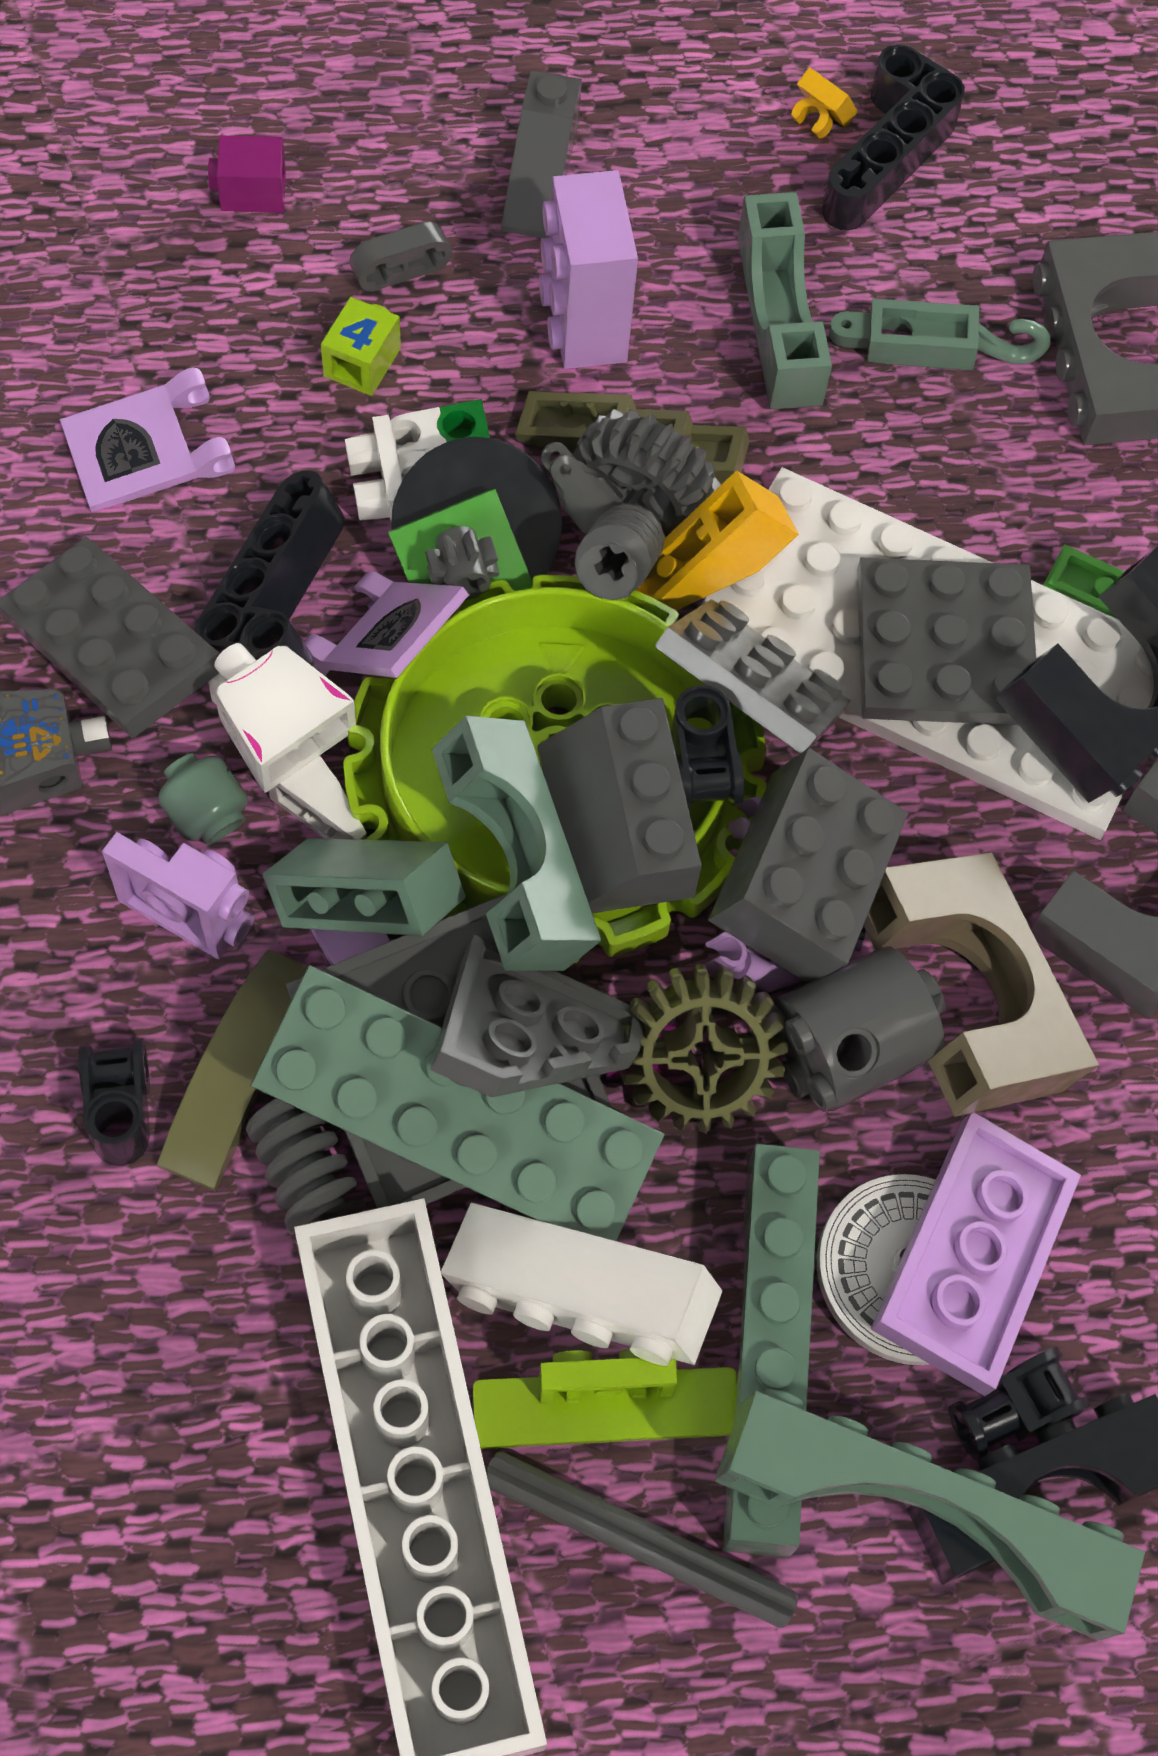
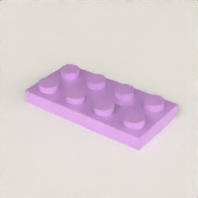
[871,1113,1081,1396]

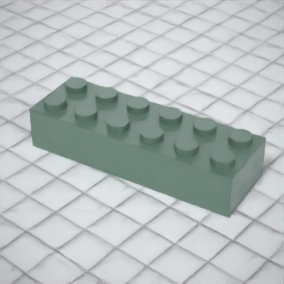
[250,965,665,1241]

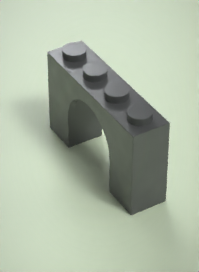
[1033,232,1158,445]
[1031,759,1158,1020]

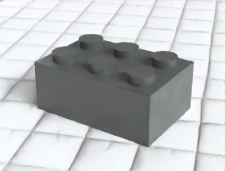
[708,748,908,983]

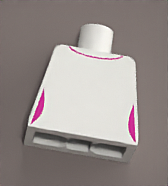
[214,643,356,793]

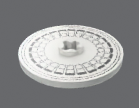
[817,1174,936,1365]

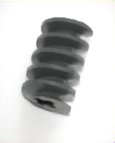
[575,503,665,600]
[246,1098,366,1233]

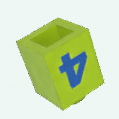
[321,297,401,396]

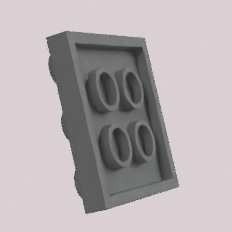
[857,557,1036,725]
[655,599,851,753]

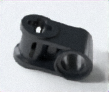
[671,685,744,809]
[78,1038,150,1166]

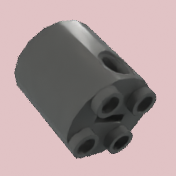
[770,946,946,1112]

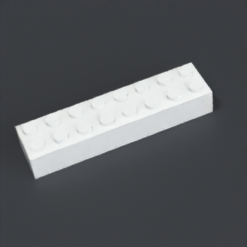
[294,1198,547,1756]

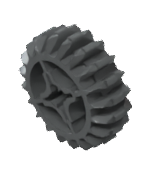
[573,409,721,538]

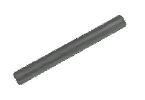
[486,1452,799,1628]

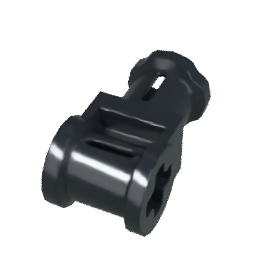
[948,1347,1091,1460]

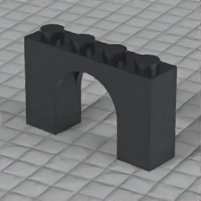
[994,546,1158,803]

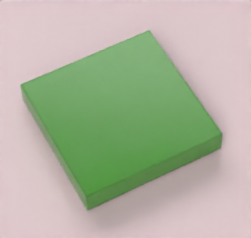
[387,488,533,591]

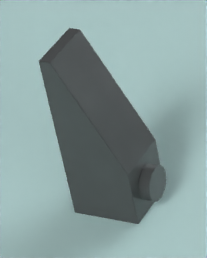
[501,70,582,238]

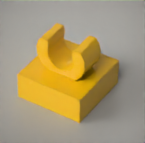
[791,67,858,139]

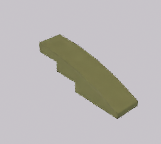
[515,391,750,484]

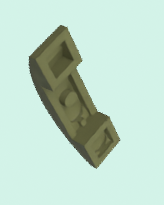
[157,949,308,1191]

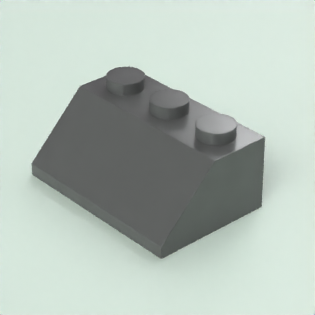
[537,698,702,913]

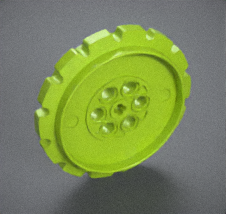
[343,575,766,963]

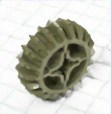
[620,963,788,1134]

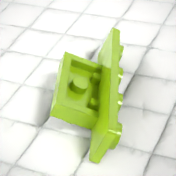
[473,1348,737,1449]

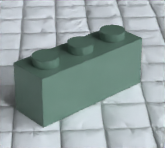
[262,838,466,936]

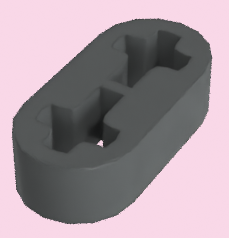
[349,222,453,292]

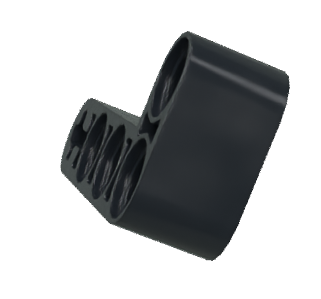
[822,45,965,230]
[195,470,345,666]

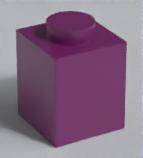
[208,135,286,213]

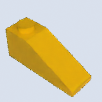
[635,470,799,611]

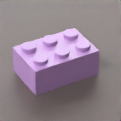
[539,170,638,369]

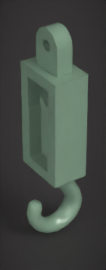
[829,298,1051,370]

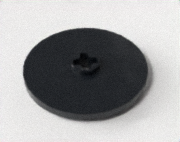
[391,437,562,582]

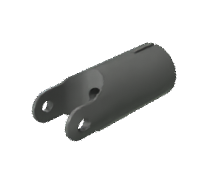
[541,442,624,535]

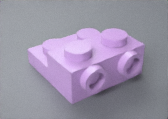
[102,832,254,960]

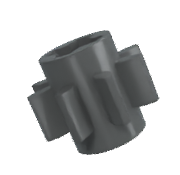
[425,526,500,600]

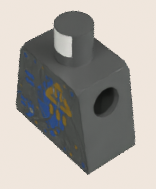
[0,689,112,816]

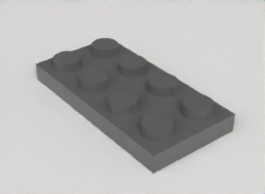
[0,536,220,739]

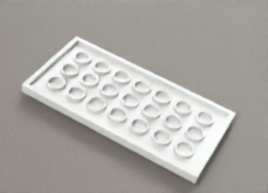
[702,467,1154,840]

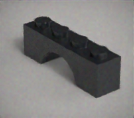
[907,1392,1158,1585]

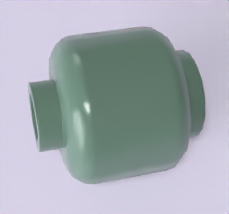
[158,753,248,845]

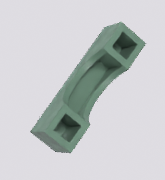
[737,192,832,409]
[432,716,602,971]

